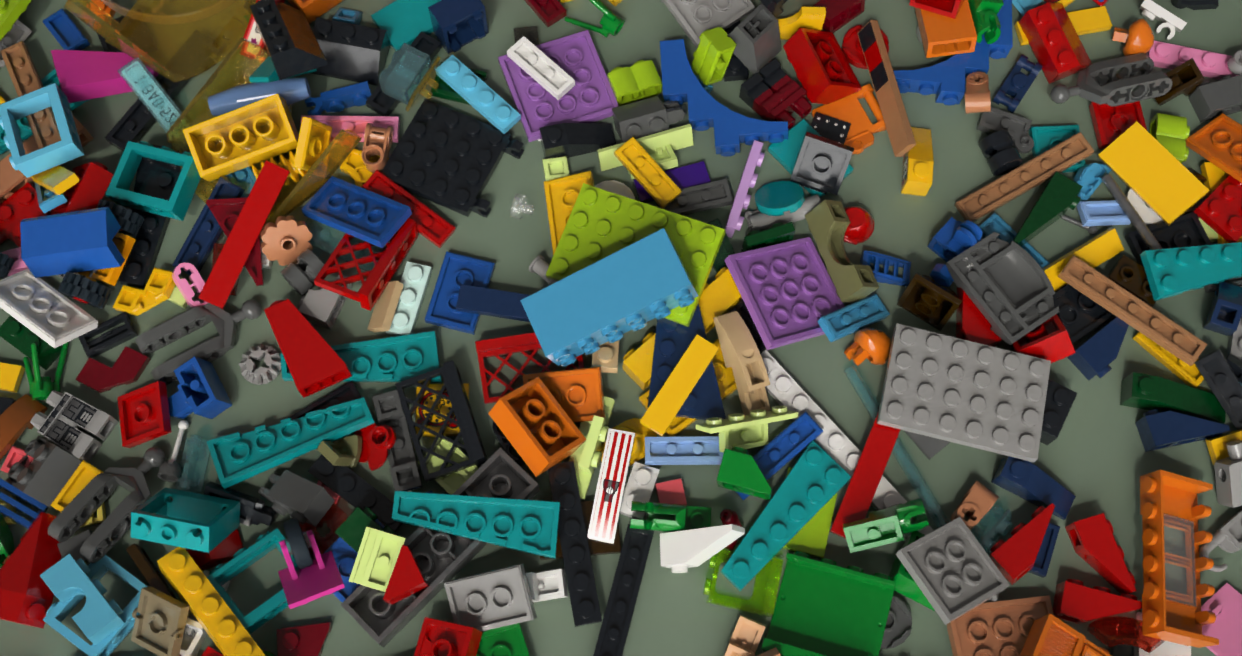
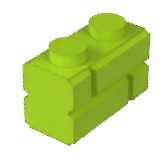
[691,27,736,86]

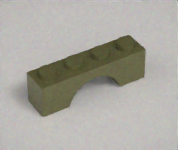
[805,200,879,303]

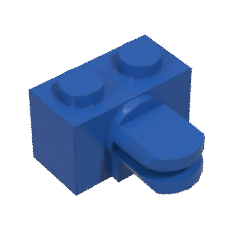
[927,217,983,262]
[168,356,232,419]

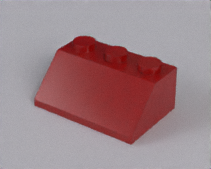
[1019,2,1092,84]
[783,27,862,104]

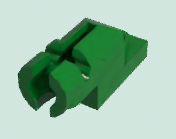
[968,0,1004,44]
[843,498,929,553]
[630,501,712,532]

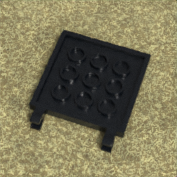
[381,99,524,218]

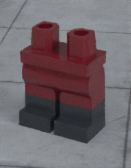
[739,59,812,130]

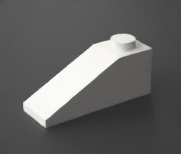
[660,524,745,573]

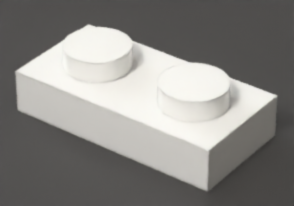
[620,462,660,520]

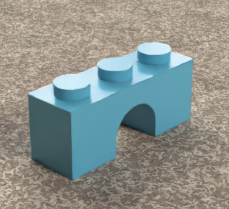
[40,554,124,646]

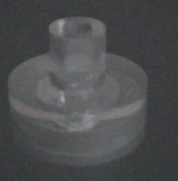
[510,193,534,220]

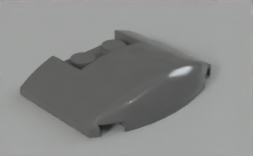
[946,232,1059,345]

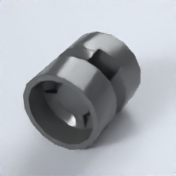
[280,249,324,296]

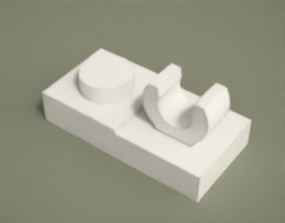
[1139,0,1187,41]

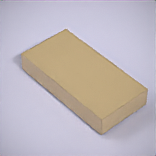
[367,281,404,333]

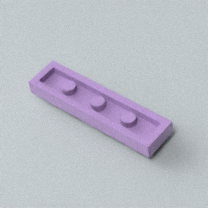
[724,140,765,238]

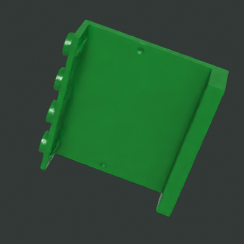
[761,551,896,656]

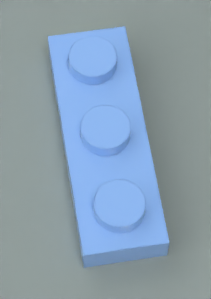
[644,436,724,465]

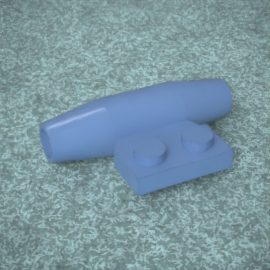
[208,77,311,116]

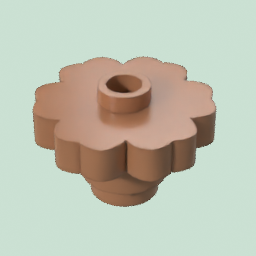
[260,215,313,266]

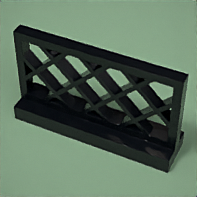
[395,360,488,482]

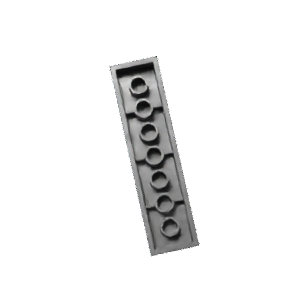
[340,448,540,647]

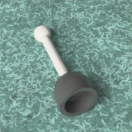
[157,420,189,482]

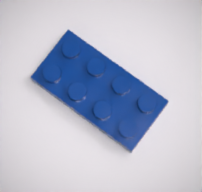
[301,176,412,248]

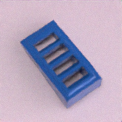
[860,250,911,287]

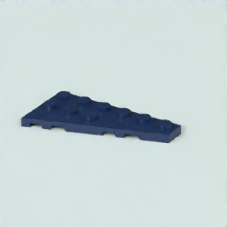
[648,304,726,420]

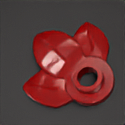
[354,423,396,471]

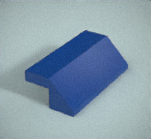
[20,207,125,278]

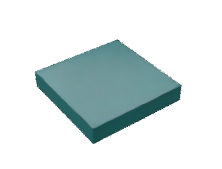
[1029,125,1086,173]

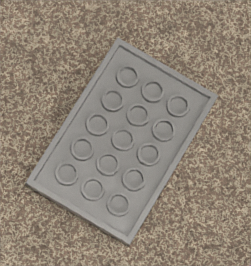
[877,323,1051,462]

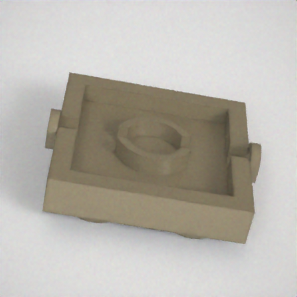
[131,586,190,656]

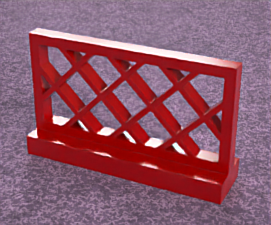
[314,218,418,311]
[475,332,584,404]

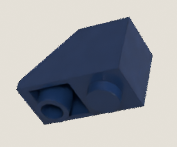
[1203,282,1242,336]

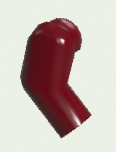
[720,509,743,551]

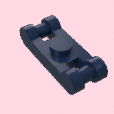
[992,54,1043,113]

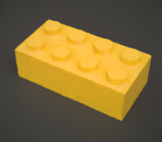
[182,94,299,182]

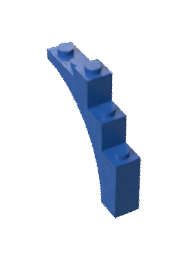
[893,0,1013,105]
[660,39,788,157]

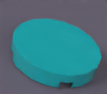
[754,181,805,216]

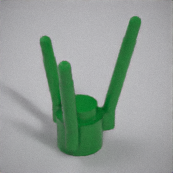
[564,0,625,38]
[23,342,69,400]

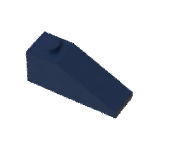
[1068,317,1129,381]
[1135,409,1230,452]
[991,456,1076,520]

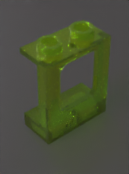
[703,549,783,617]

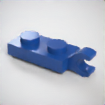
[305,81,372,115]

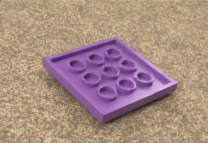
[498,30,619,142]
[724,237,845,350]

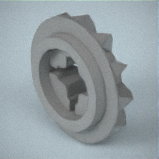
[239,344,281,385]

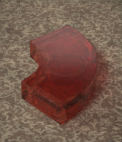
[1087,616,1165,653]

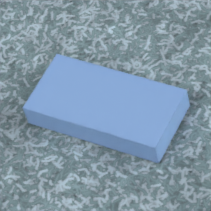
[1076,200,1131,227]

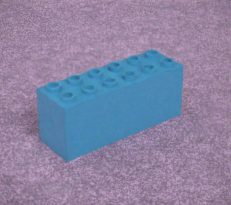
[520,228,699,366]

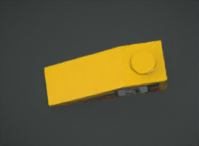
[901,127,934,196]

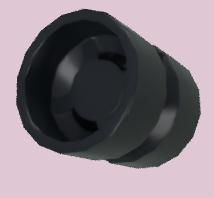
[979,130,1023,176]

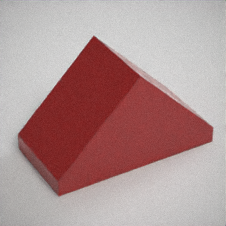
[185,529,244,571]
[383,545,428,605]

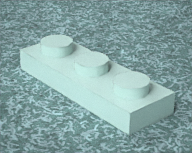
[386,261,432,336]

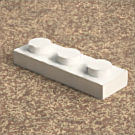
[507,36,575,100]

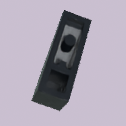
[539,123,616,159]

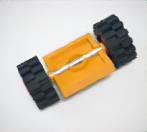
[58,199,144,309]

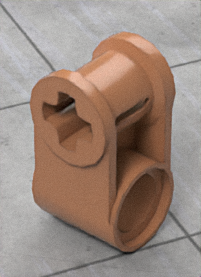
[965,72,991,114]
[362,123,394,173]
[951,480,999,530]

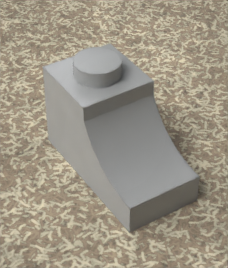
[298,275,353,330]

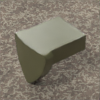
[317,435,362,468]

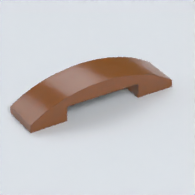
[0,394,48,460]

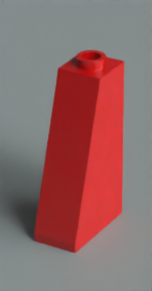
[264,299,352,398]

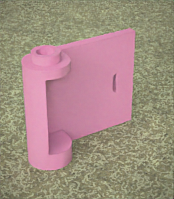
[1201,583,1242,656]

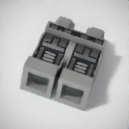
[30,390,118,463]

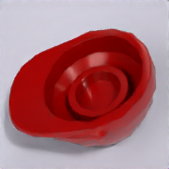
[844,206,874,245]

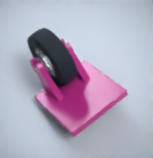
[278,518,345,609]

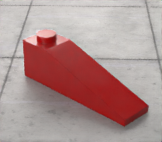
[0,512,61,629]

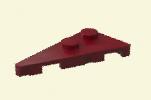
[206,197,264,286]
[277,622,332,656]

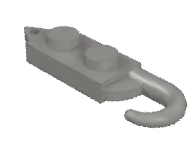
[1199,509,1242,572]

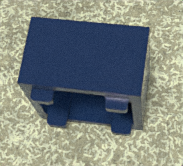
[428,0,489,54]

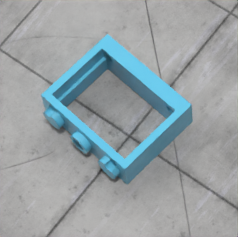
[0,83,84,178]
[43,555,148,656]

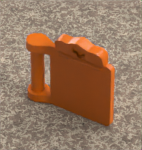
[811,84,887,154]

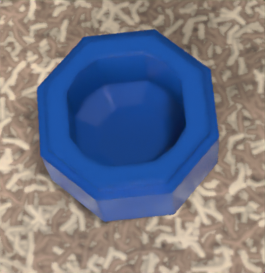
[929,263,954,287]

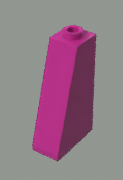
[51,50,158,103]

